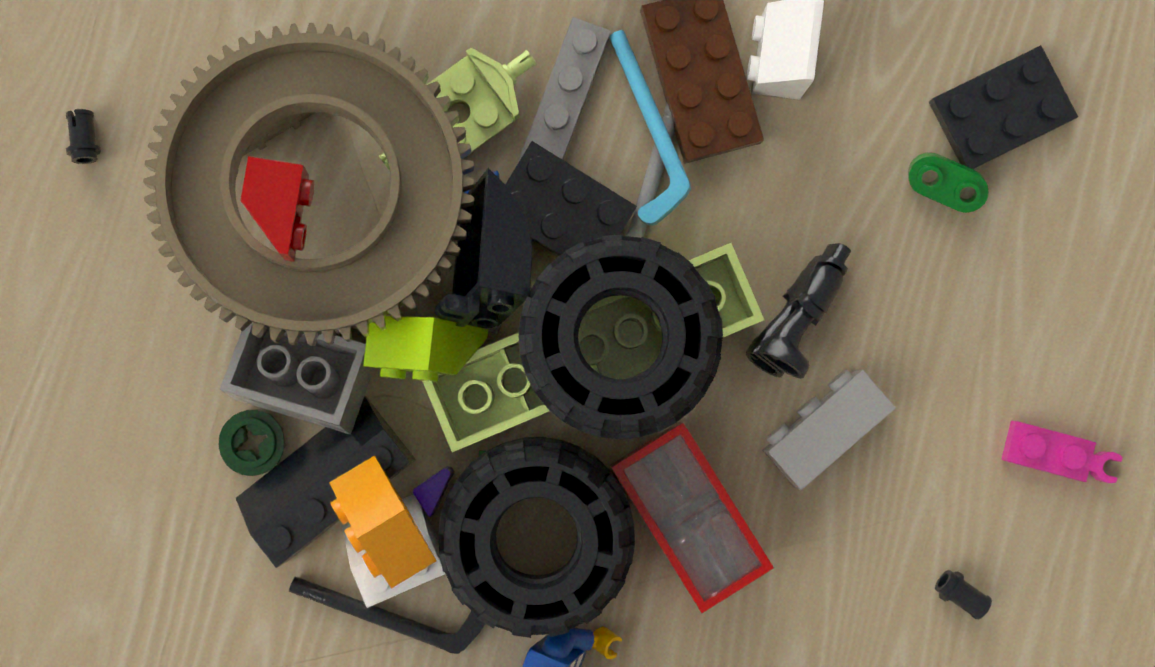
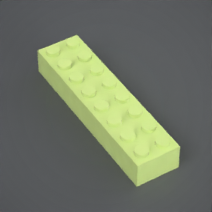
[422,243,764,453]

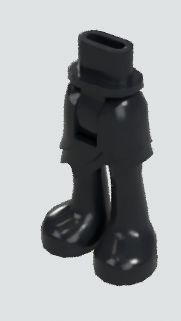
[746,243,851,379]

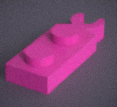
[1001,421,1123,483]

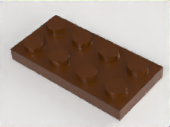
[640,0,764,164]

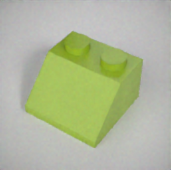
[363,316,489,382]

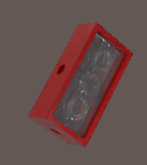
[610,422,774,613]

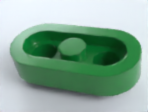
[908,152,989,213]

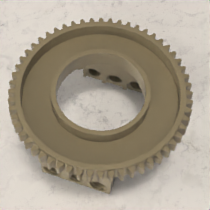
[143,23,475,346]

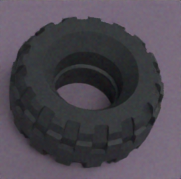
[518,235,723,439]
[438,437,635,638]

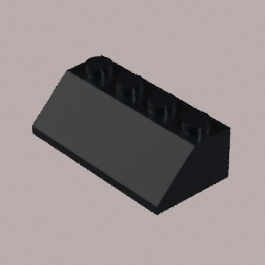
[236,396,416,568]

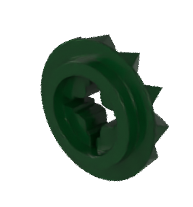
[218,410,286,476]

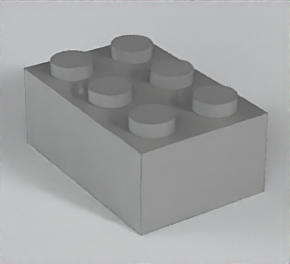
[219,322,374,435]

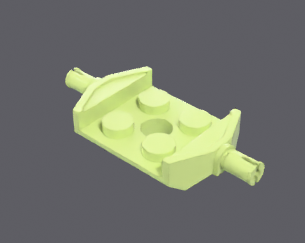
[379,48,536,170]

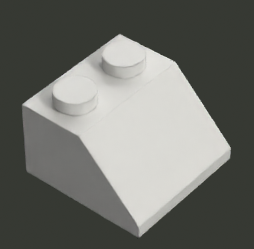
[747,0,824,100]
[342,494,445,608]

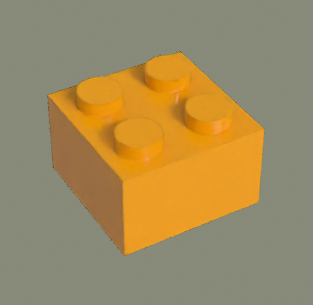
[329,456,437,589]

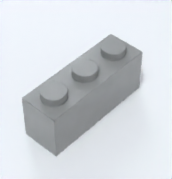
[762,369,896,490]

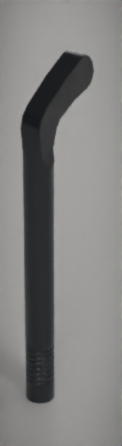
[289,576,486,654]

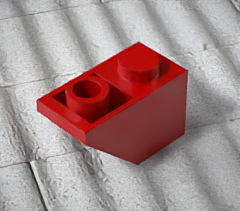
[240,156,314,262]

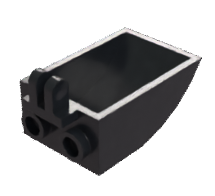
[435,168,532,328]

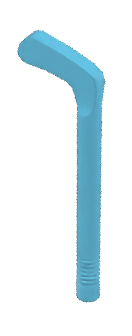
[609,30,691,226]

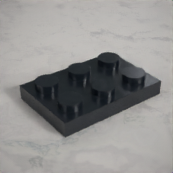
[929,45,1078,169]
[505,141,637,256]

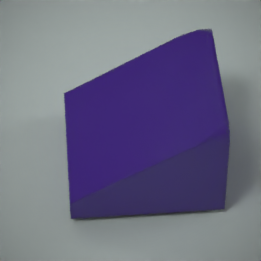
[412,466,455,517]

